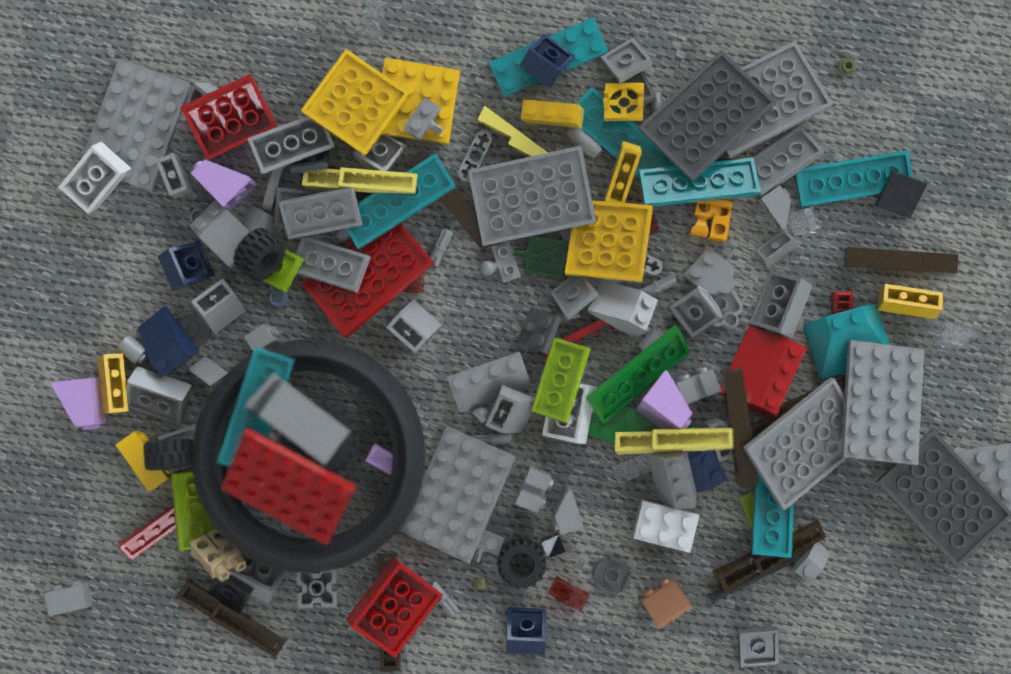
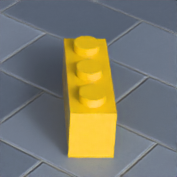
[521,99,584,129]
[605,141,642,203]
[877,284,943,319]
[97,353,129,414]
[116,430,171,492]

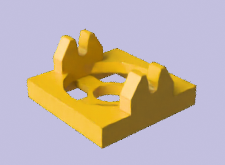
[603,82,644,121]

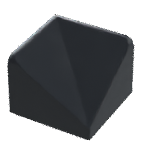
[540,533,566,558]

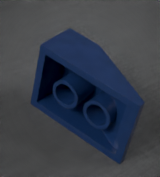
[138,306,199,377]

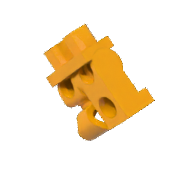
[688,198,733,242]

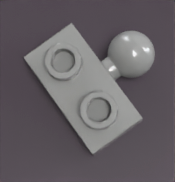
[480,241,521,284]

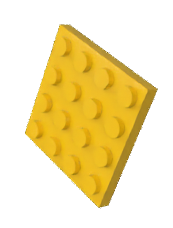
[301,49,410,156]
[381,58,460,145]
[565,200,653,283]

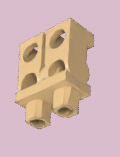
[190,529,246,581]

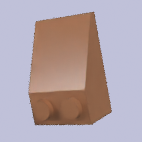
[640,578,692,629]

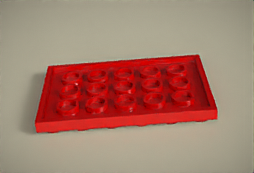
[302,223,435,339]
[221,428,356,546]

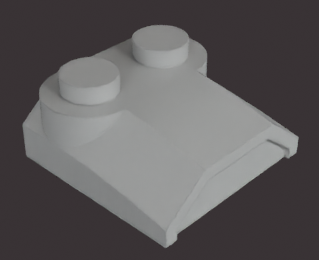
[353,135,407,172]
[669,286,722,338]

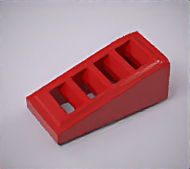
[831,291,853,315]

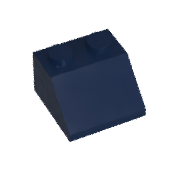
[519,34,575,89]
[158,240,215,291]
[687,450,728,493]
[506,607,546,655]

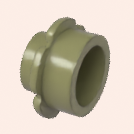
[838,57,857,76]
[471,577,490,591]

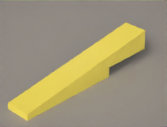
[478,106,548,157]
[302,167,418,194]
[615,428,733,455]

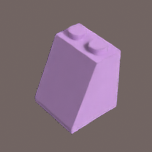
[191,159,258,211]
[636,370,692,429]
[51,378,106,430]

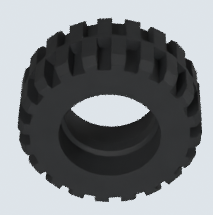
[279,399,360,474]

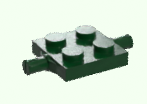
[513,235,568,279]

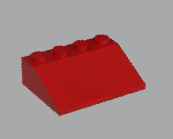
[180,74,279,160]
[718,326,806,419]
[346,556,443,658]

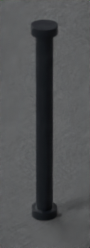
[707,558,795,605]

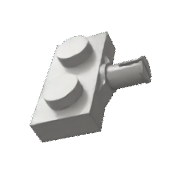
[403,98,444,141]
[472,529,505,563]

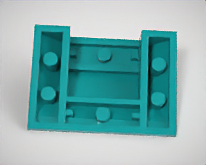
[803,304,890,380]

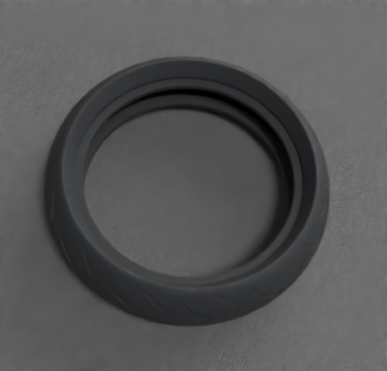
[192,339,426,573]

